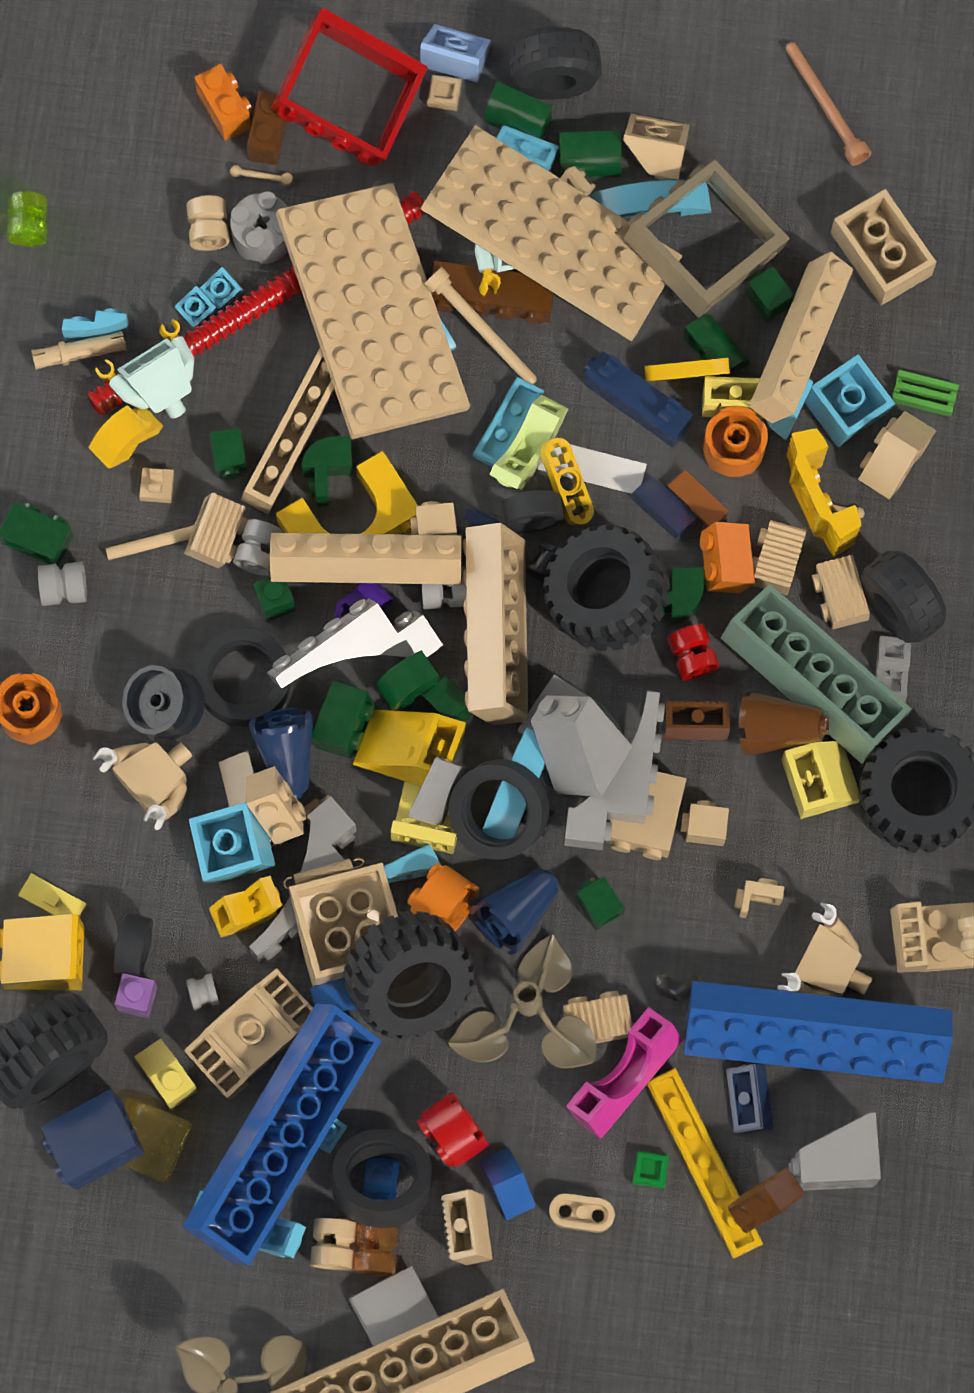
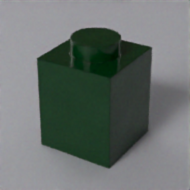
[746,267,794,322]
[210,428,248,479]
[253,577,296,622]
[423,675,472,723]
[576,876,625,931]

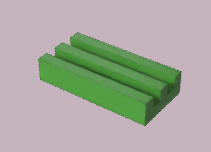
[892,370,959,417]

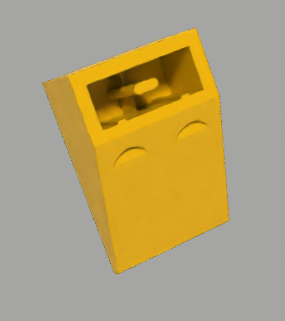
[353,710,466,787]

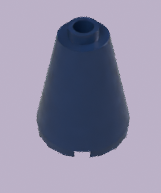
[249,708,313,799]
[471,869,559,955]

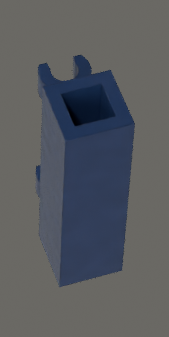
[583,351,693,448]

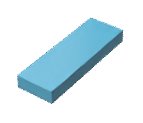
[473,377,544,467]

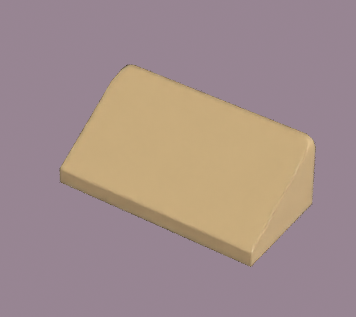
[218,751,254,807]

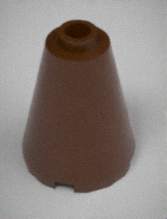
[739,692,830,755]

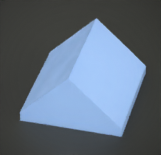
[420,24,492,83]

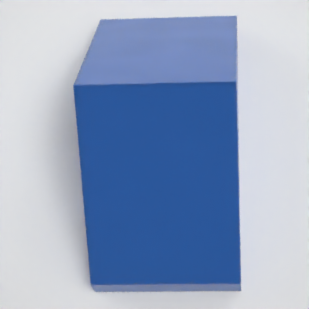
[479,1147,536,1221]

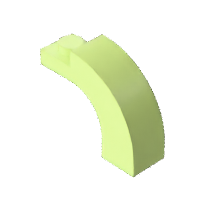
[489,395,568,490]

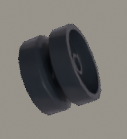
[122,665,205,738]

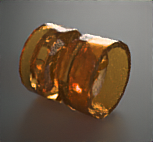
[353,1224,399,1276]

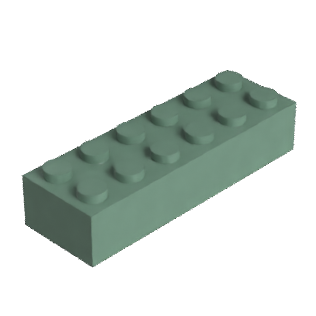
[721,584,912,764]

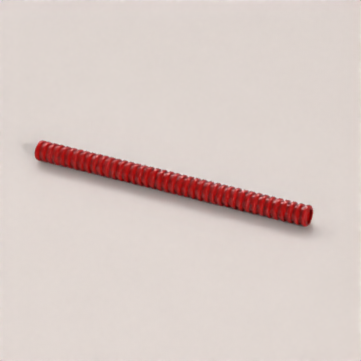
[87,191,427,416]

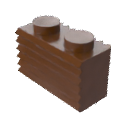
[247,91,287,165]
[664,700,730,740]
[728,1168,804,1233]

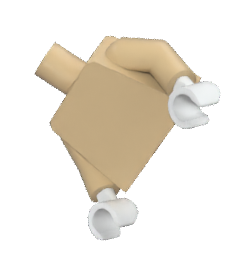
[93,742,192,830]
[778,902,872,997]

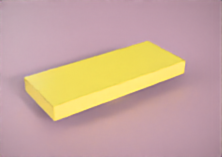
[18,873,87,917]

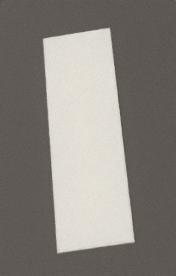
[537,444,647,494]

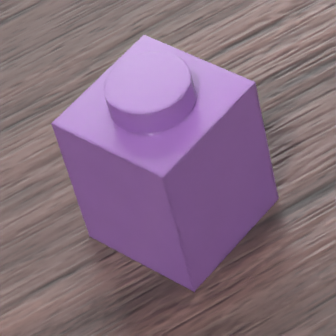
[115,973,157,1018]

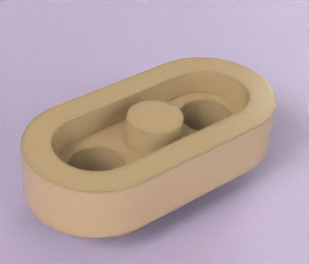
[549,1194,615,1233]

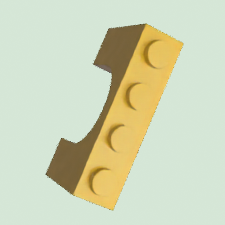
[276,451,418,583]

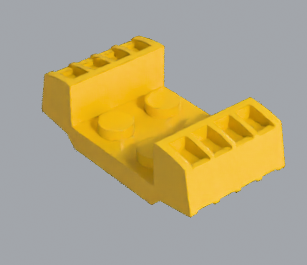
[786,428,861,557]

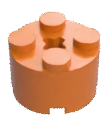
[703,406,768,477]
[0,673,62,745]
[407,863,479,931]

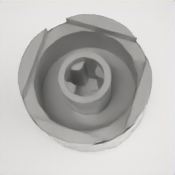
[231,191,288,264]

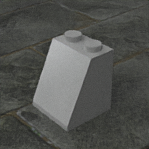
[531,696,633,797]
[788,1113,881,1191]

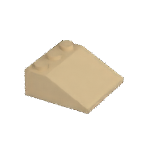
[289,863,398,987]

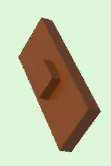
[667,470,729,527]

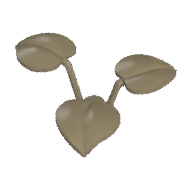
[448,935,597,1069]
[175,1335,307,1393]

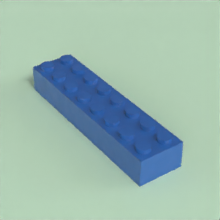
[684,981,953,1084]
[182,1004,381,1266]

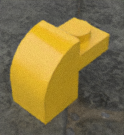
[88,405,163,469]
[209,876,282,937]

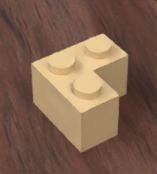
[858,411,936,500]

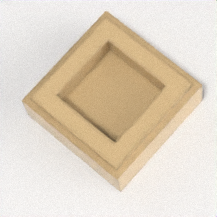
[427,75,462,111]

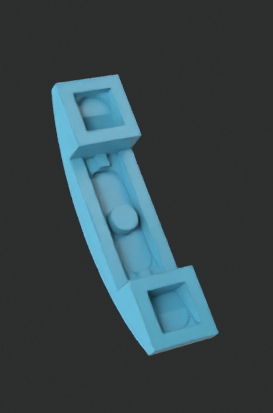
[588,180,711,218]
[482,727,546,839]

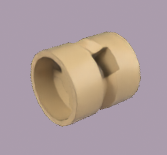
[186,195,229,251]
[310,1218,357,1270]

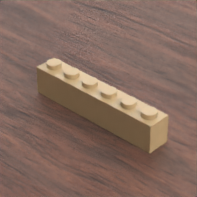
[749,252,853,424]
[241,347,334,514]
[270,533,461,584]

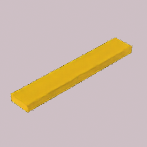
[647,1068,763,1259]

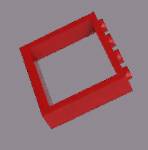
[271,7,428,167]

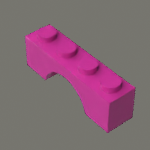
[566,1007,683,1139]

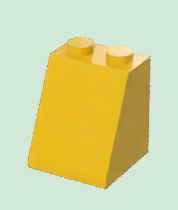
[0,914,85,990]

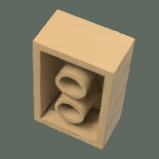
[831,189,936,306]

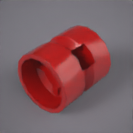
[666,624,720,681]

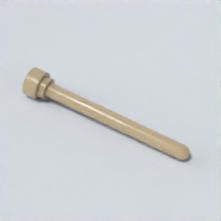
[424,267,536,385]

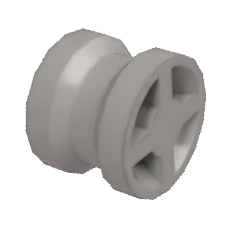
[186,973,219,1011]

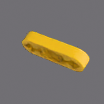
[644,358,730,381]
[540,438,594,525]

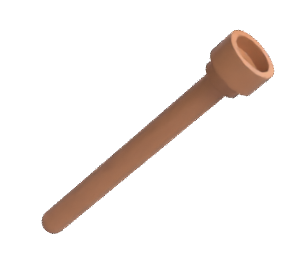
[786,42,872,166]

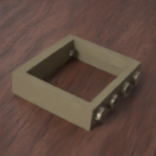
[624,160,790,318]

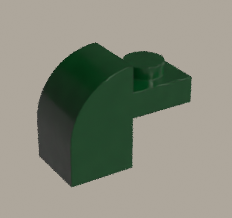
[302,436,353,506]
[661,568,704,624]
[376,650,439,711]

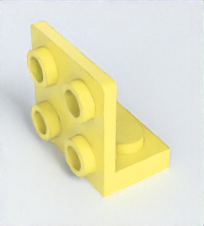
[391,781,457,854]

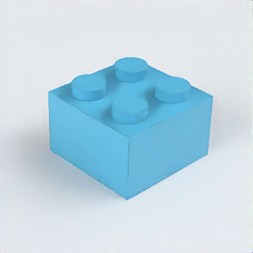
[804,354,895,447]
[189,802,275,883]

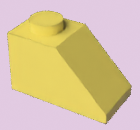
[134,1038,198,1110]

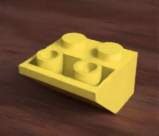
[781,741,860,819]

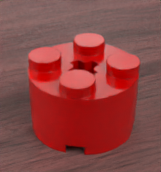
[417,1091,490,1168]

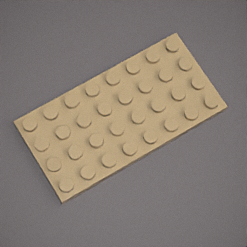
[421,125,682,341]
[276,183,470,439]

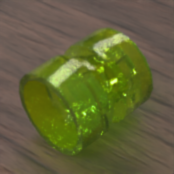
[7,192,48,247]

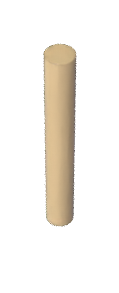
[105,525,195,560]

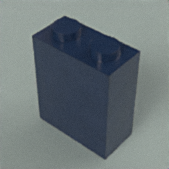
[41,1089,146,1190]

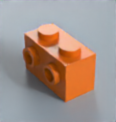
[194,64,253,141]
[700,522,755,593]

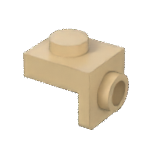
[735,879,784,918]

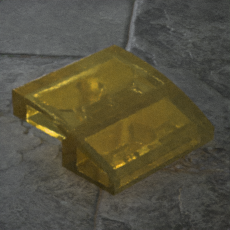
[122,1097,193,1184]

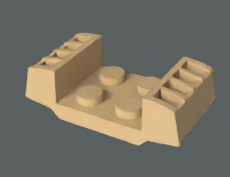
[890,902,974,973]
[184,968,313,1099]

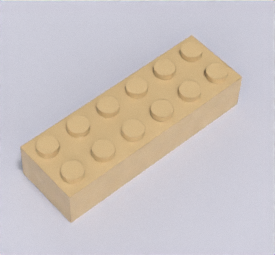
[463,523,528,726]

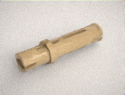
[31,331,126,370]

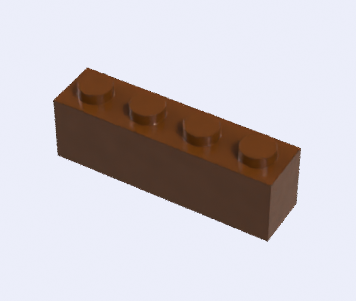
[431,261,554,324]

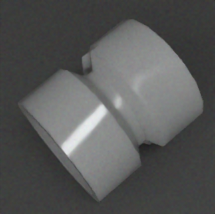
[233,519,285,576]
[38,561,87,606]
[421,566,467,610]

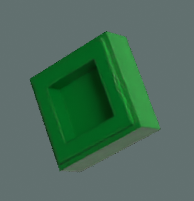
[632,1151,669,1189]

